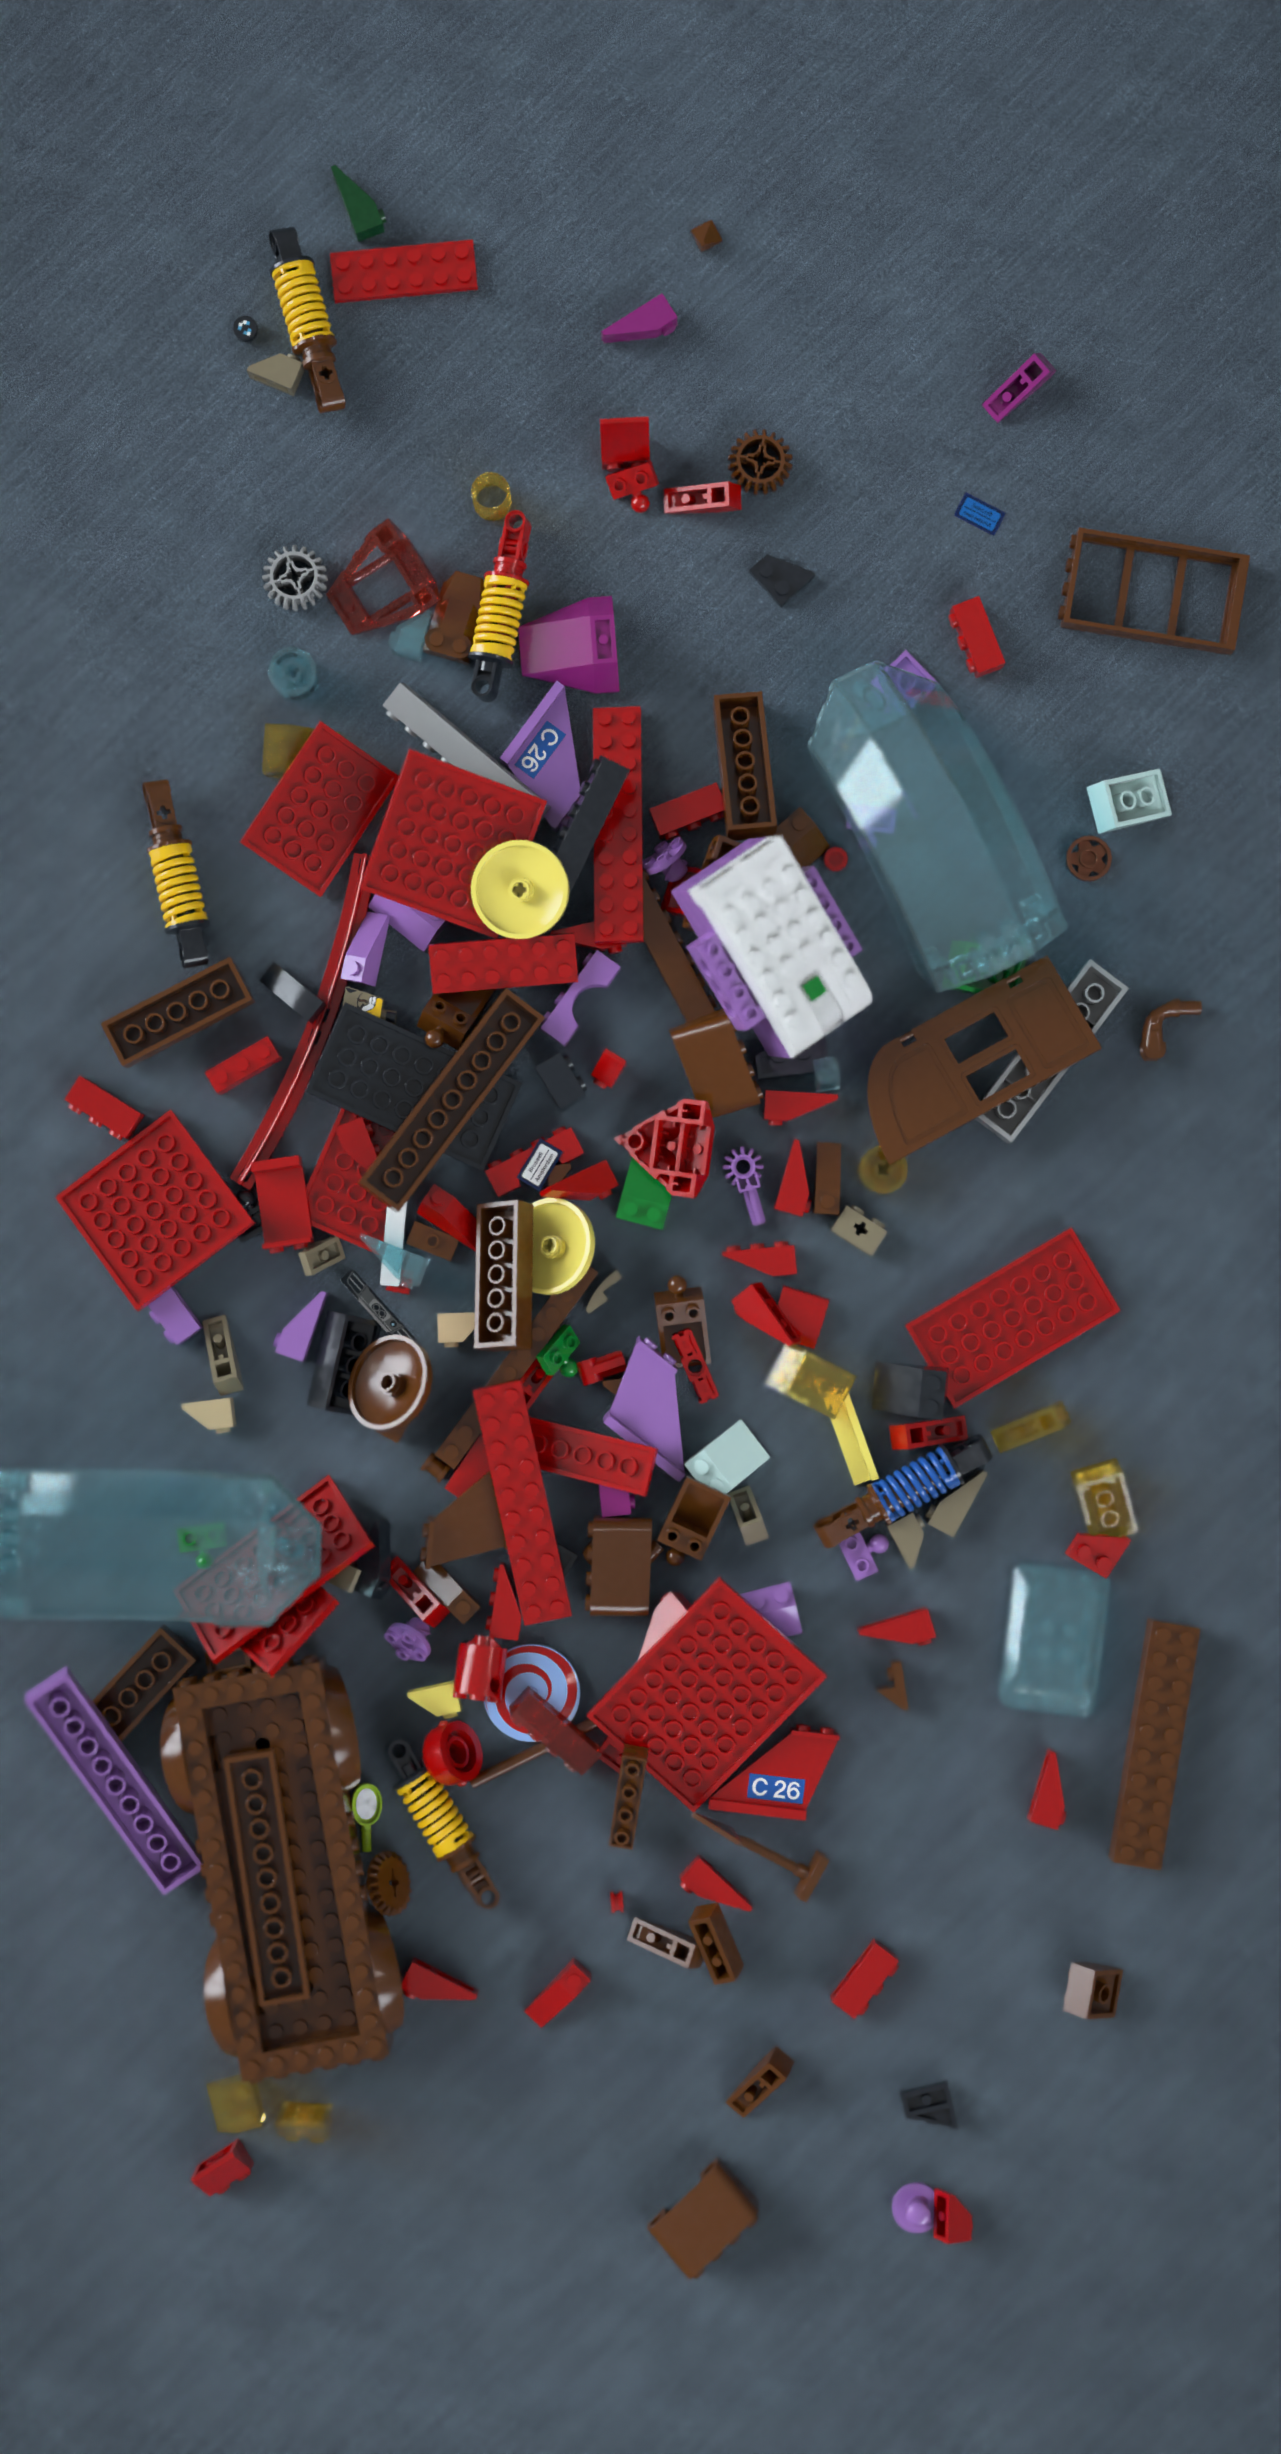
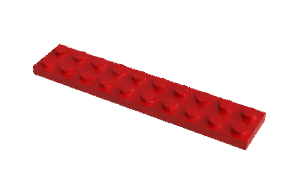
[593,706,644,944]
[473,1379,572,1626]

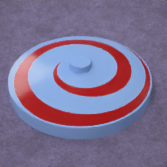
[484,1643,580,1742]

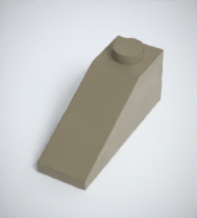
[202,1315,244,1396]
[925,1470,988,1538]

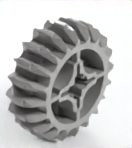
[262,545,328,611]

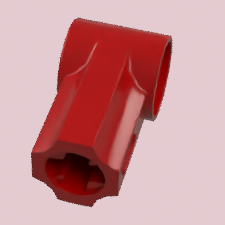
[576,1350,627,1386]

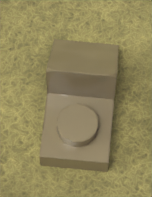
[298,1236,346,1276]

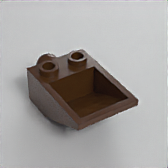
[417,989,496,1050]
[654,1275,711,1368]
[657,1476,732,1566]

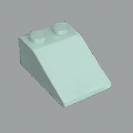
[1086,769,1172,834]
[684,1419,771,1493]

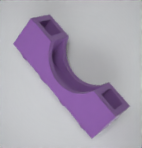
[541,950,621,1047]

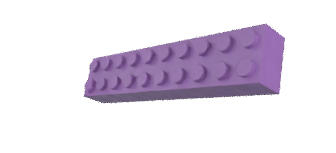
[25,1666,203,1896]

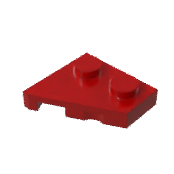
[1065,1533,1132,1579]

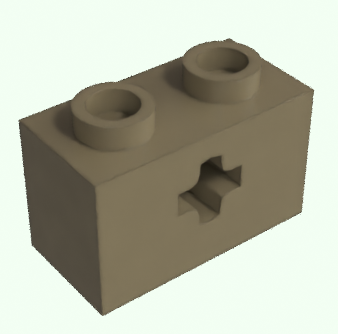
[830,1205,887,1257]

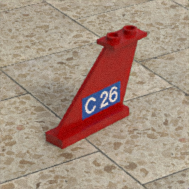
[708,1724,840,1821]

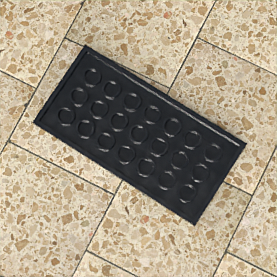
[305,1002,522,1171]

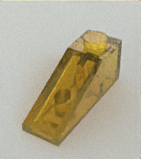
[990,1400,1072,1453]

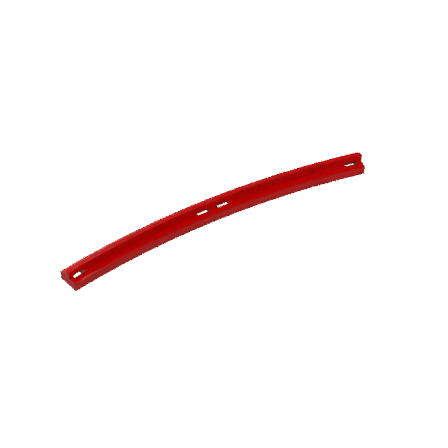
[229,853,372,1191]

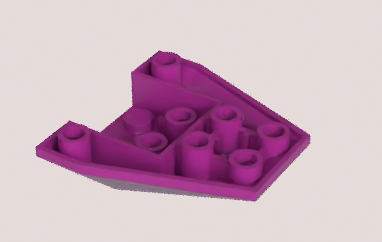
[518,596,620,694]

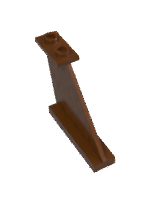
[420,1471,508,1569]

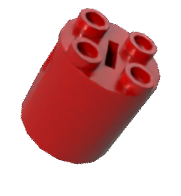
[452,1635,508,1703]

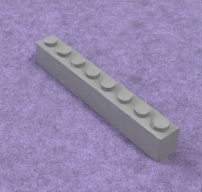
[382,683,551,821]

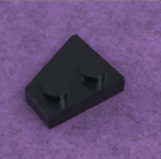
[749,554,816,607]
[899,2080,959,2130]

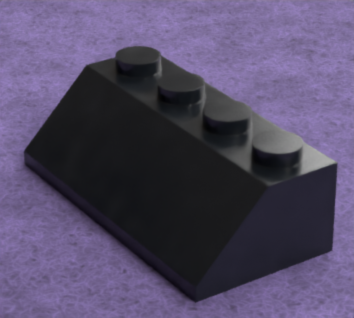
[306,1310,381,1415]

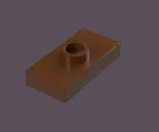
[406,1221,459,1261]

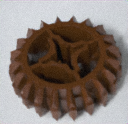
[728,429,793,496]

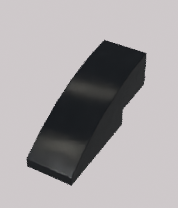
[259,962,327,1024]

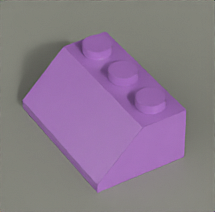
[368,895,449,952]
[740,1582,802,1637]

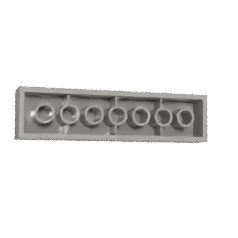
[975,959,1129,1144]

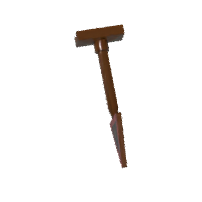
[691,1812,830,1903]

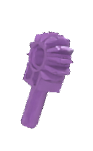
[722,1146,766,1226]

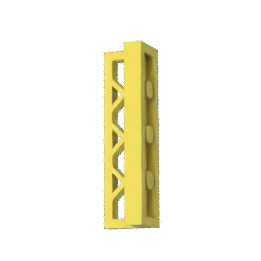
[822,1386,879,1485]

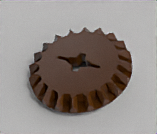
[366,1851,412,1916]

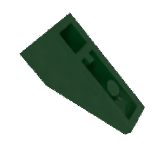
[331,165,387,242]

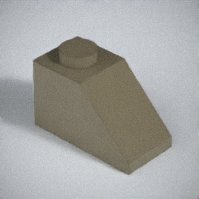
[247,353,305,396]
[727,1485,769,1546]
[885,1512,925,1569]

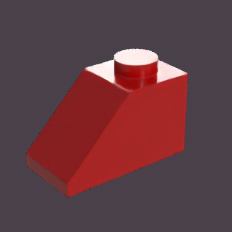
[591,1048,627,1090]
[933,2188,973,2245]

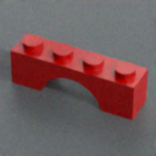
[485,1126,585,1198]

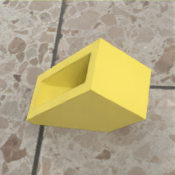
[407,1680,462,1719]

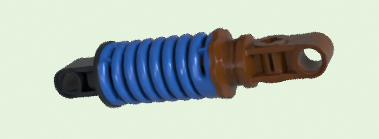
[813,1434,993,1549]

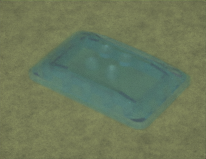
[999,1563,1110,1717]

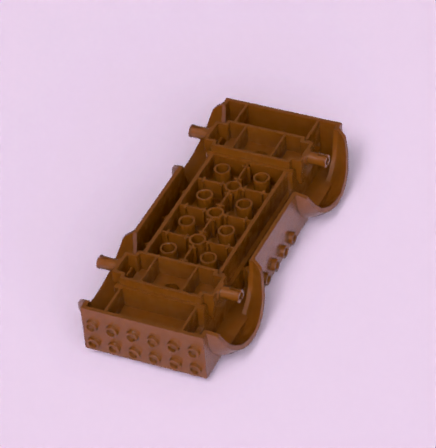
[160,1654,404,2084]

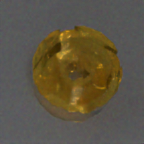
[857,1146,908,1195]

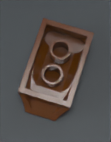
[423,571,485,666]

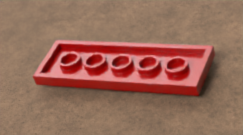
[330,239,478,303]
[428,933,578,994]
[529,1417,658,1496]

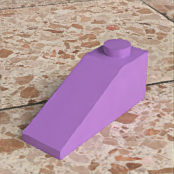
[341,912,390,987]
[273,1291,328,1362]

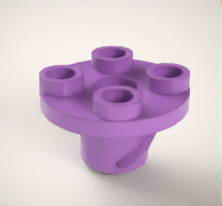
[643,837,688,882]
[384,1617,431,1662]
[892,2182,934,2233]

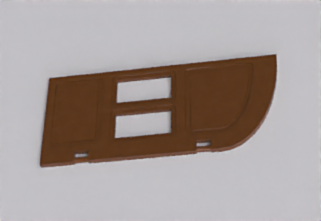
[867,955,1102,1166]

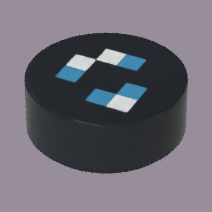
[233,316,258,342]

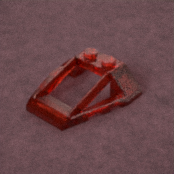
[326,518,440,635]

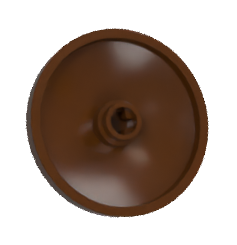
[348,1335,432,1432]

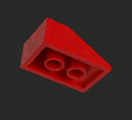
[600,417,650,472]

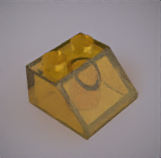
[206,2074,266,2133]

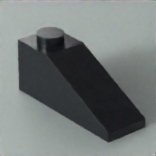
[354,1519,391,1600]

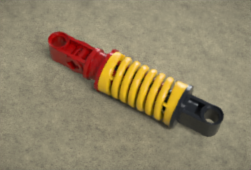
[468,510,532,702]

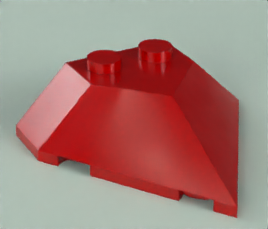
[613,1099,715,1198]

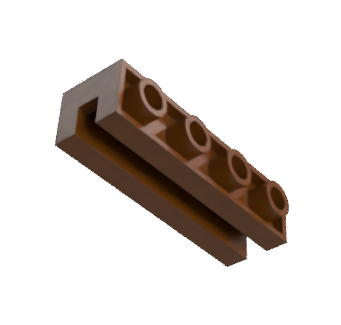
[608,1744,649,1850]

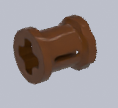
[420,1452,451,1483]

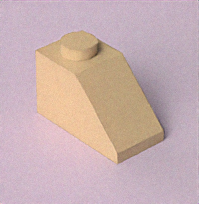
[437,1312,475,1347]
[181,1397,236,1434]

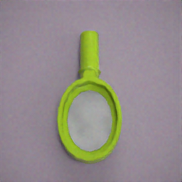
[351,1783,382,1852]

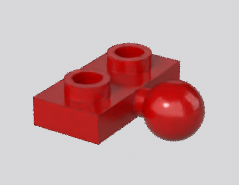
[605,461,659,513]

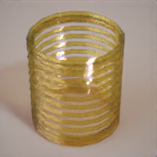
[471,472,512,521]

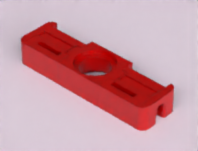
[671,1328,719,1404]

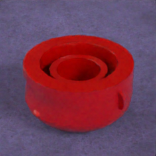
[422,1720,483,1787]

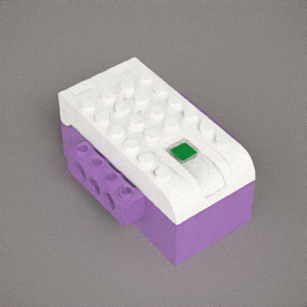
[671,836,872,1058]

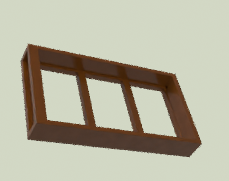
[1058,527,1250,655]

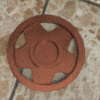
[1066,836,1112,881]

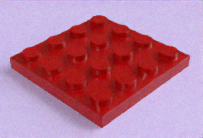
[239,1586,339,1677]

